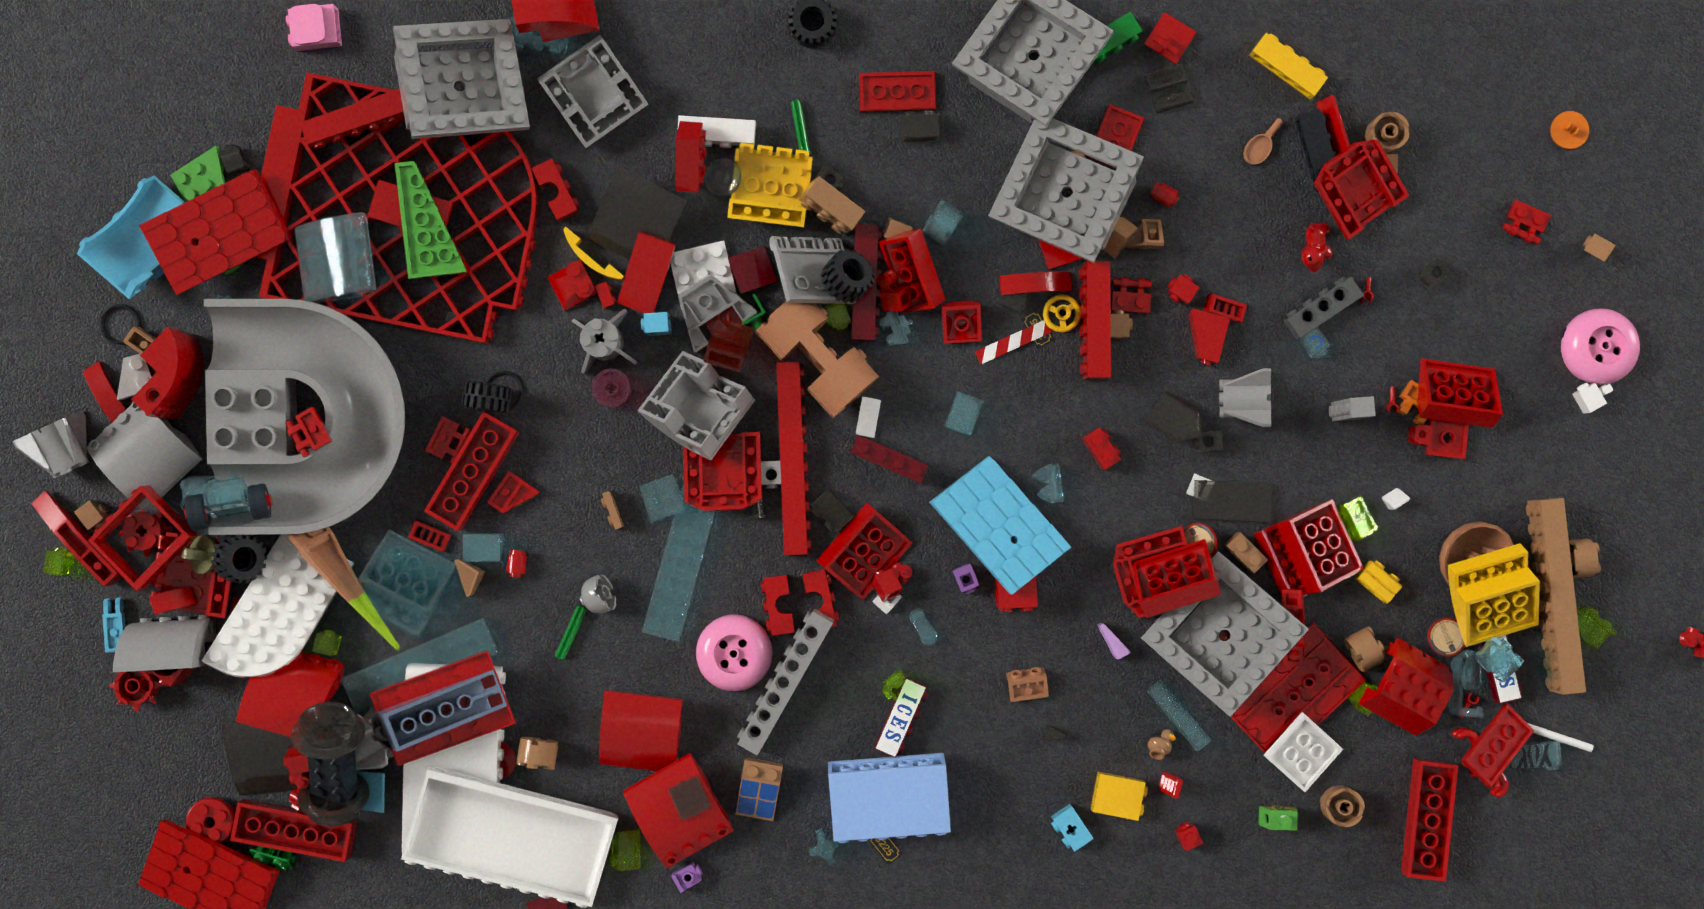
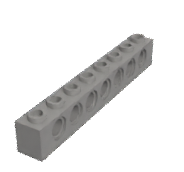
[737,609,834,755]

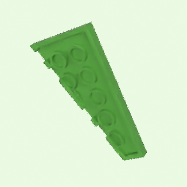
[170,146,244,275]
[395,161,468,279]

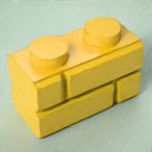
[1354,561,1402,604]

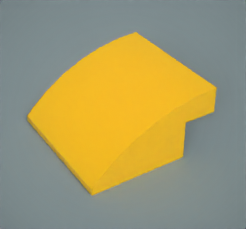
[1448,543,1540,647]

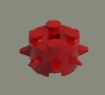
[119,509,172,557]
[110,671,163,712]

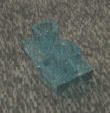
[879,311,913,346]

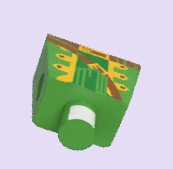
[1259,805,1298,830]

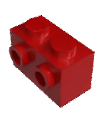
[1081,427,1121,470]

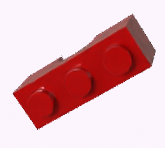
[531,158,580,223]
[802,569,840,631]
[761,574,795,636]

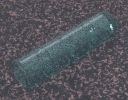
[1147,679,1211,751]

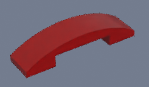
[999,272,1072,295]
[83,361,127,423]
[1282,589,1305,666]

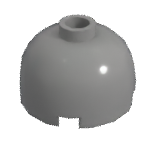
[580,574,616,614]

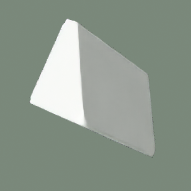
[856,396,881,438]

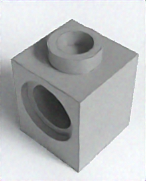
[761,461,781,489]

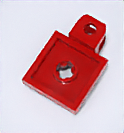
[1408,419,1469,459]

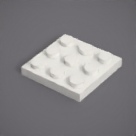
[670,241,737,310]
[1263,712,1343,792]

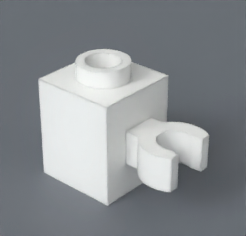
[1572,382,1613,414]

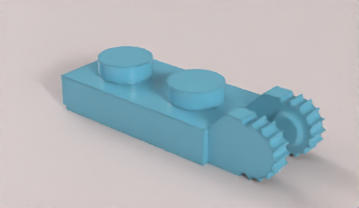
[102,597,125,653]

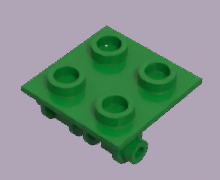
[250,846,297,871]

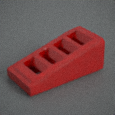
[1203,294,1247,323]
[408,520,451,553]
[1158,771,1183,799]

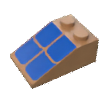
[736,757,784,821]

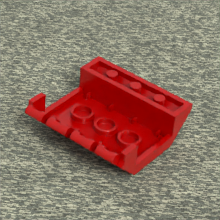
[149,532,235,618]
[1358,638,1454,736]

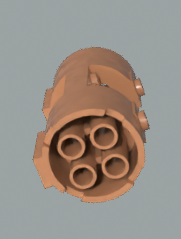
[756,301,879,418]

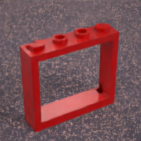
[88,485,197,591]

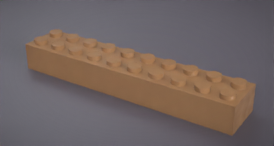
[1526,498,1586,695]

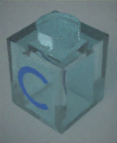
[1298,327,1331,358]

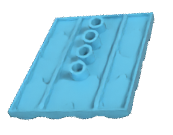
[929,456,1071,595]

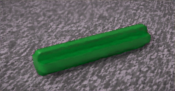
[791,100,810,155]
[555,605,587,660]

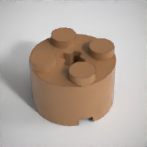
[1365,112,1409,154]
[1569,538,1601,578]
[1344,626,1387,673]
[517,737,558,770]
[1320,785,1365,827]

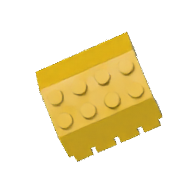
[727,143,813,228]

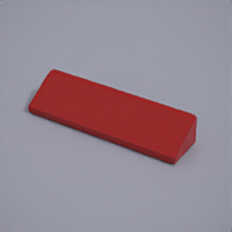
[1316,95,1350,155]

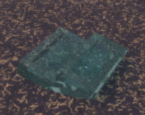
[639,474,686,523]

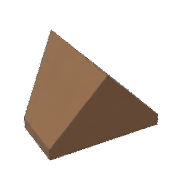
[1104,217,1139,259]
[1124,219,1164,249]
[455,559,486,597]

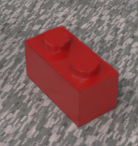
[595,282,617,309]

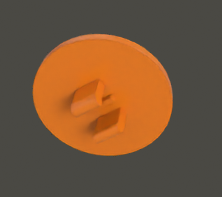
[1550,111,1589,149]

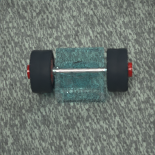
[184,476,273,530]

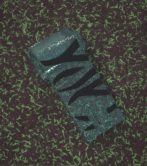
[1506,741,1562,770]

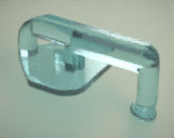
[1449,650,1484,718]

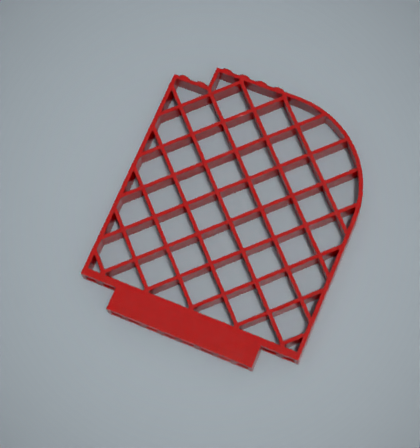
[254,72,539,344]

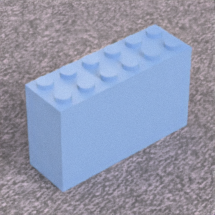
[828,753,951,843]

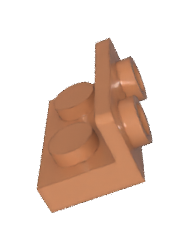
[1006,667,1049,702]

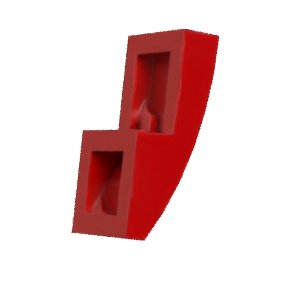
[149,586,196,616]

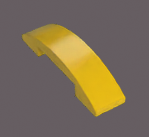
[563,227,625,281]

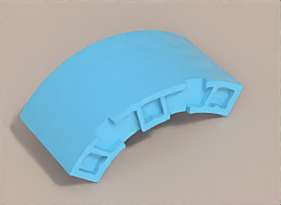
[77,176,185,299]

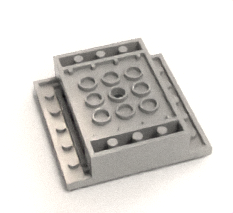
[952,0,1114,127]
[393,19,530,139]
[988,118,1144,263]
[1141,551,1309,717]

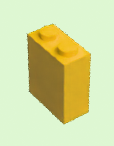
[1091,771,1148,821]

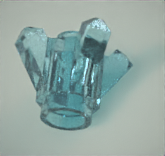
[808,828,843,865]

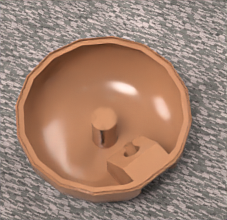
[1439,521,1514,585]

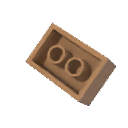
[798,176,865,234]

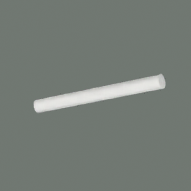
[1528,723,1594,752]

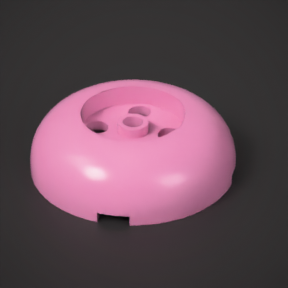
[1561,309,1640,385]
[696,614,773,691]

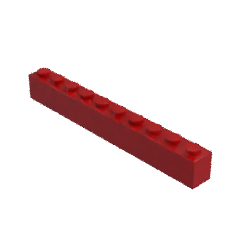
[776,362,811,555]

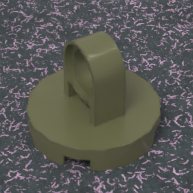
[181,535,217,574]

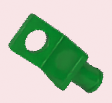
[742,294,766,338]

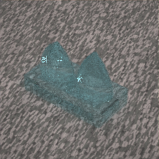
[1031,464,1064,503]

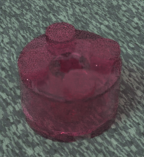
[591,368,633,408]

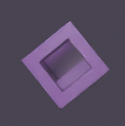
[952,563,979,594]
[671,862,703,893]

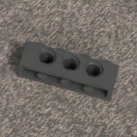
[1284,276,1364,339]

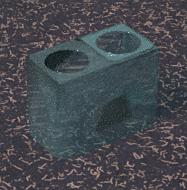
[944,390,984,436]
[462,533,504,562]

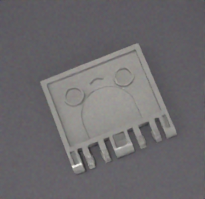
[769,236,856,304]

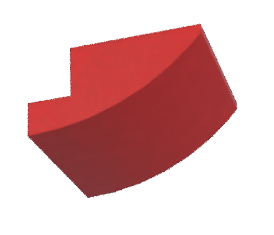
[511,0,600,43]
[1253,499,1364,597]
[599,689,683,771]

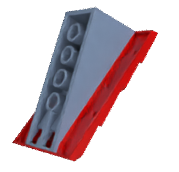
[369,650,516,766]

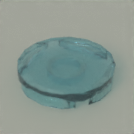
[704,158,741,197]

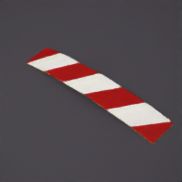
[975,320,1052,364]

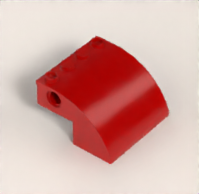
[131,327,204,420]
[236,652,345,741]
[623,753,734,869]

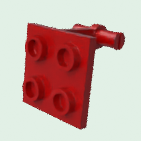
[1144,12,1196,65]

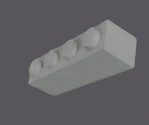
[1329,396,1375,421]

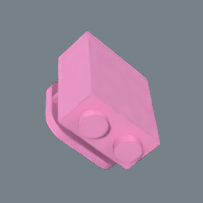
[286,4,342,51]

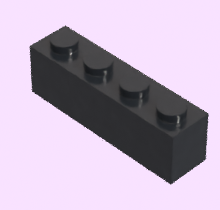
[1294,109,1337,191]

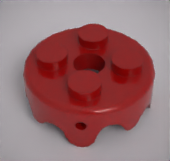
[186,797,236,844]

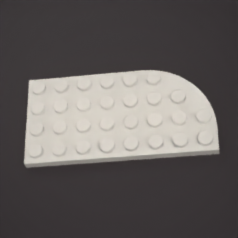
[202,534,354,678]

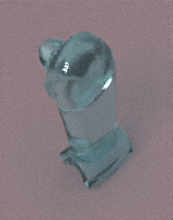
[909,608,937,645]

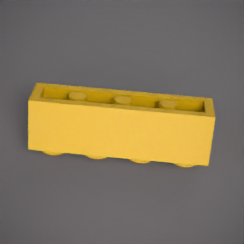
[1249,33,1328,100]

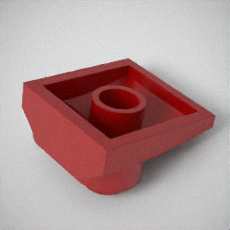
[547,259,598,311]
[942,301,982,344]

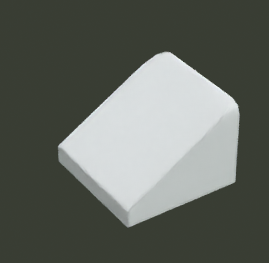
[1382,488,1410,510]
[873,595,902,614]

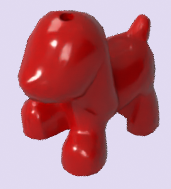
[1301,222,1333,272]

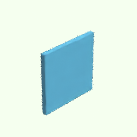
[356,770,385,813]

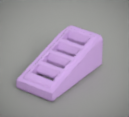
[1097,623,1131,659]

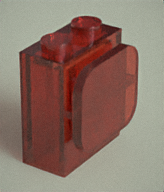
[703,319,753,373]

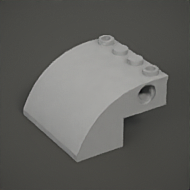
[537,35,648,148]
[637,351,755,460]
[86,402,202,512]
[113,615,216,672]

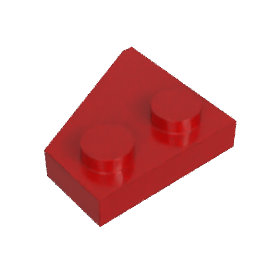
[487,471,540,513]

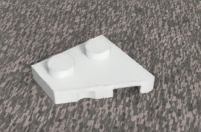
[117,354,152,401]

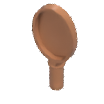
[1243,118,1284,165]

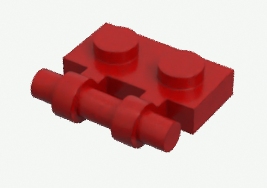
[1502,200,1551,245]
[1111,277,1152,314]
[285,407,332,458]
[425,416,472,463]

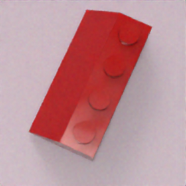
[879,228,946,313]

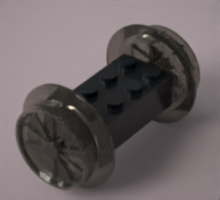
[291,702,370,826]

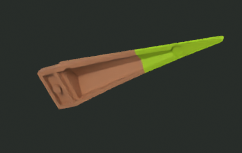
[288,527,400,650]

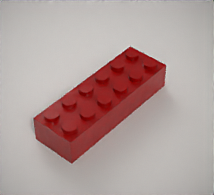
[1079,261,1111,380]
[424,411,520,531]
[1401,758,1458,882]
[230,799,358,862]

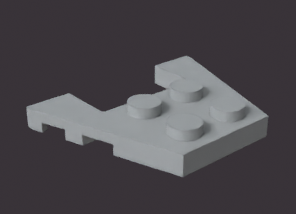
[678,274,757,352]

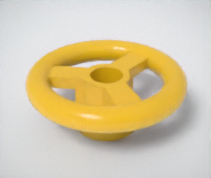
[1043,294,1080,332]

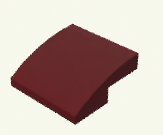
[728,246,778,295]

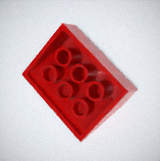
[1417,358,1503,428]
[816,503,913,600]
[1132,539,1222,618]

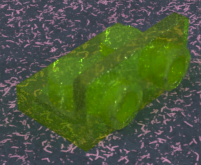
[1337,495,1378,542]
[1577,606,1616,649]
[882,668,905,701]
[610,829,641,871]

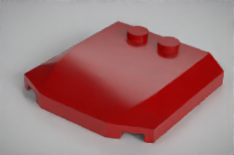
[1314,139,1410,240]
[683,432,762,512]
[1113,526,1187,618]

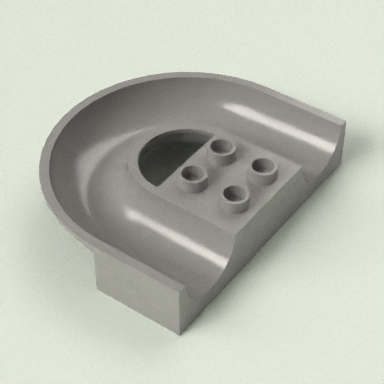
[204,299,405,535]

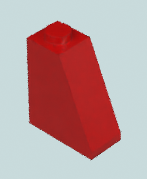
[1189,309,1230,366]

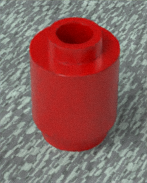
[1150,182,1180,208]
[506,550,527,578]

